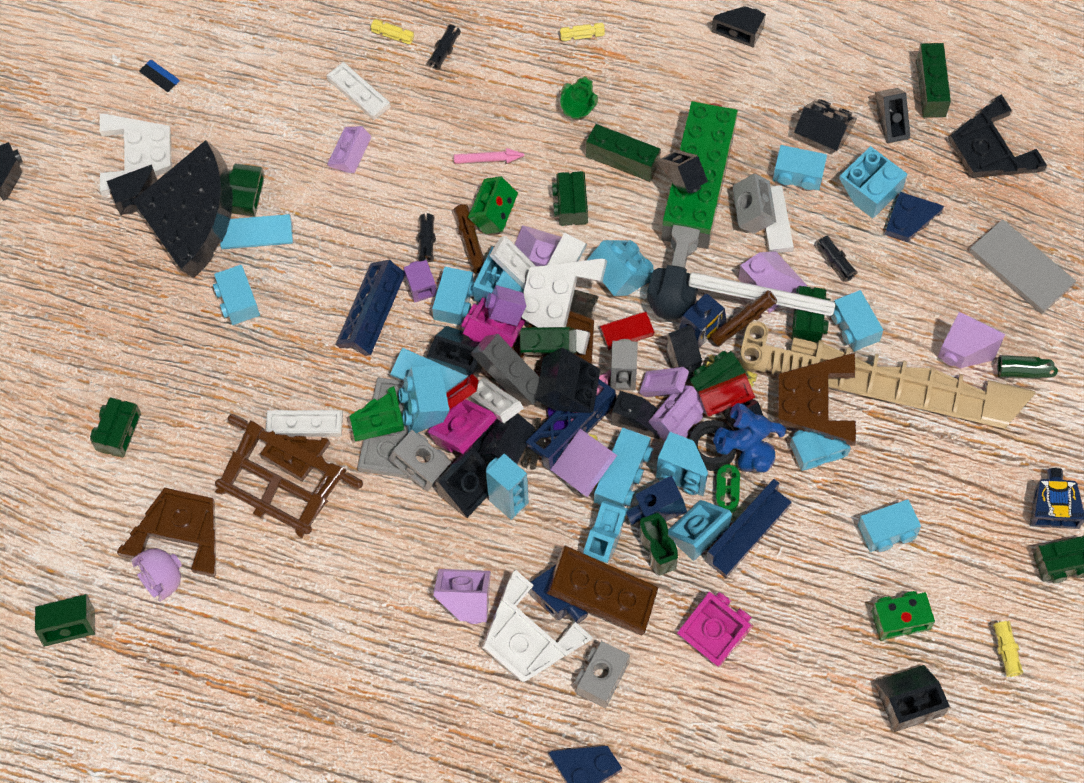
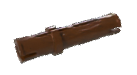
[453,204,485,274]
[710,290,778,347]

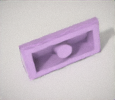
[327,126,371,173]

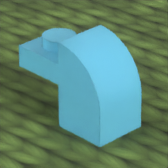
[583,500,628,563]

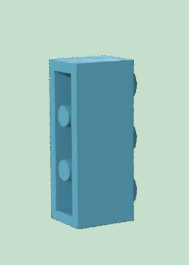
[594,427,653,508]
[486,454,529,520]

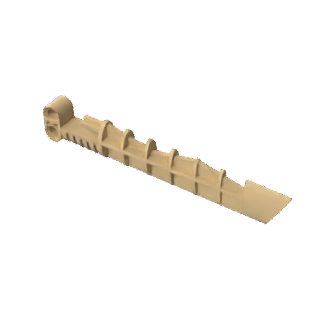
[739,321,1036,429]

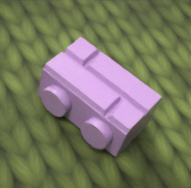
[649,385,705,441]

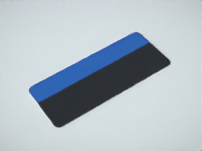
[139,60,180,92]

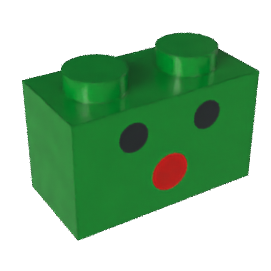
[468,176,518,234]
[871,591,935,641]

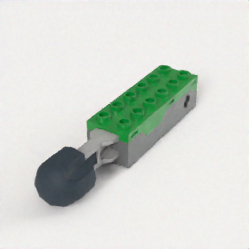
[647,101,738,320]

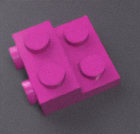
[461,297,526,348]
[428,399,497,454]
[677,591,754,667]

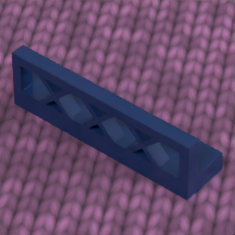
[335,260,405,356]
[526,379,617,471]
[706,479,792,578]

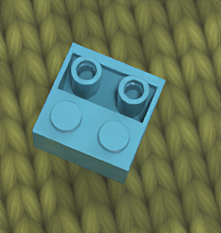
[839,146,908,219]
[587,240,654,296]
[473,246,524,302]
[398,365,449,433]
[656,432,708,496]

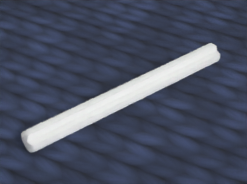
[688,272,835,316]

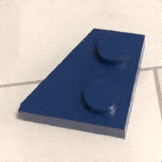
[885,192,944,243]
[548,746,622,783]

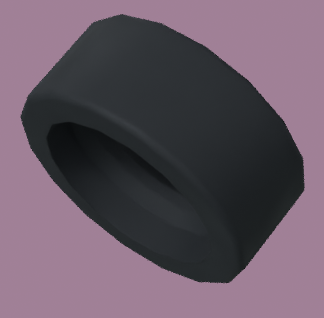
[690,420,736,471]

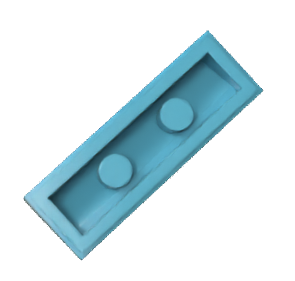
[220,214,293,250]
[390,348,468,392]

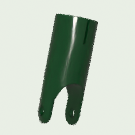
[997,355,1058,379]

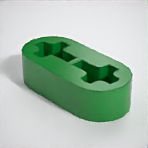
[715,464,740,513]

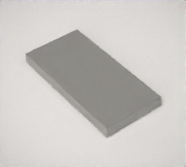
[969,219,1076,314]
[358,377,409,478]

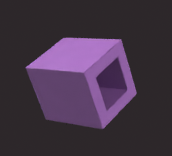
[404,260,437,303]
[485,285,526,326]

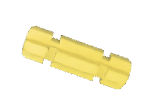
[371,19,414,44]
[560,22,605,41]

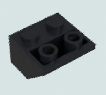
[794,99,857,151]
[427,326,482,378]
[536,347,601,413]
[472,413,535,465]
[874,665,950,732]

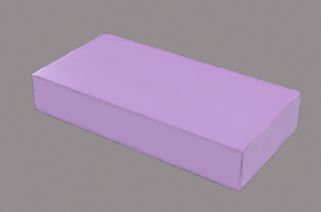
[639,367,689,397]

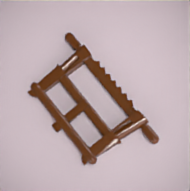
[215,414,363,538]

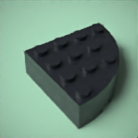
[133,140,233,278]

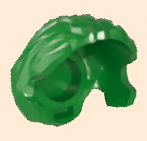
[560,76,598,119]

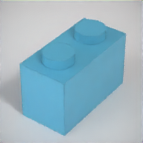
[773,145,827,190]
[212,264,260,325]
[432,266,475,325]
[831,290,883,352]
[857,499,921,552]

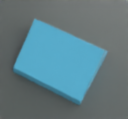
[668,500,732,561]

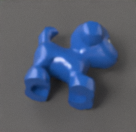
[713,403,786,473]

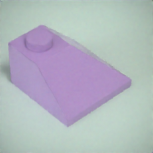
[515,225,562,266]
[738,251,807,313]
[938,312,1005,368]
[434,569,491,624]

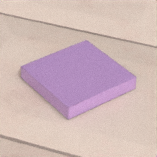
[551,429,617,497]

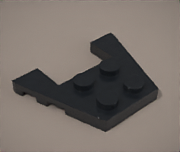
[949,94,1047,177]

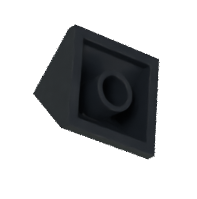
[436,446,489,518]

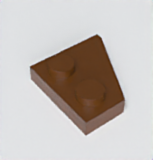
[260,434,330,482]

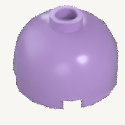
[131,548,182,602]

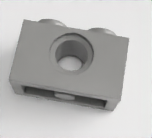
[733,173,776,234]
[611,339,638,391]
[388,430,451,492]
[575,641,630,709]

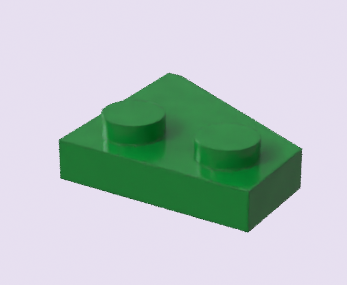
[349,386,405,442]

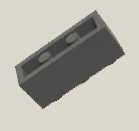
[470,334,540,406]

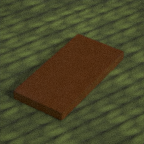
[547,545,659,636]

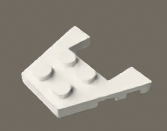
[100,113,172,196]
[522,259,607,355]
[482,570,593,682]

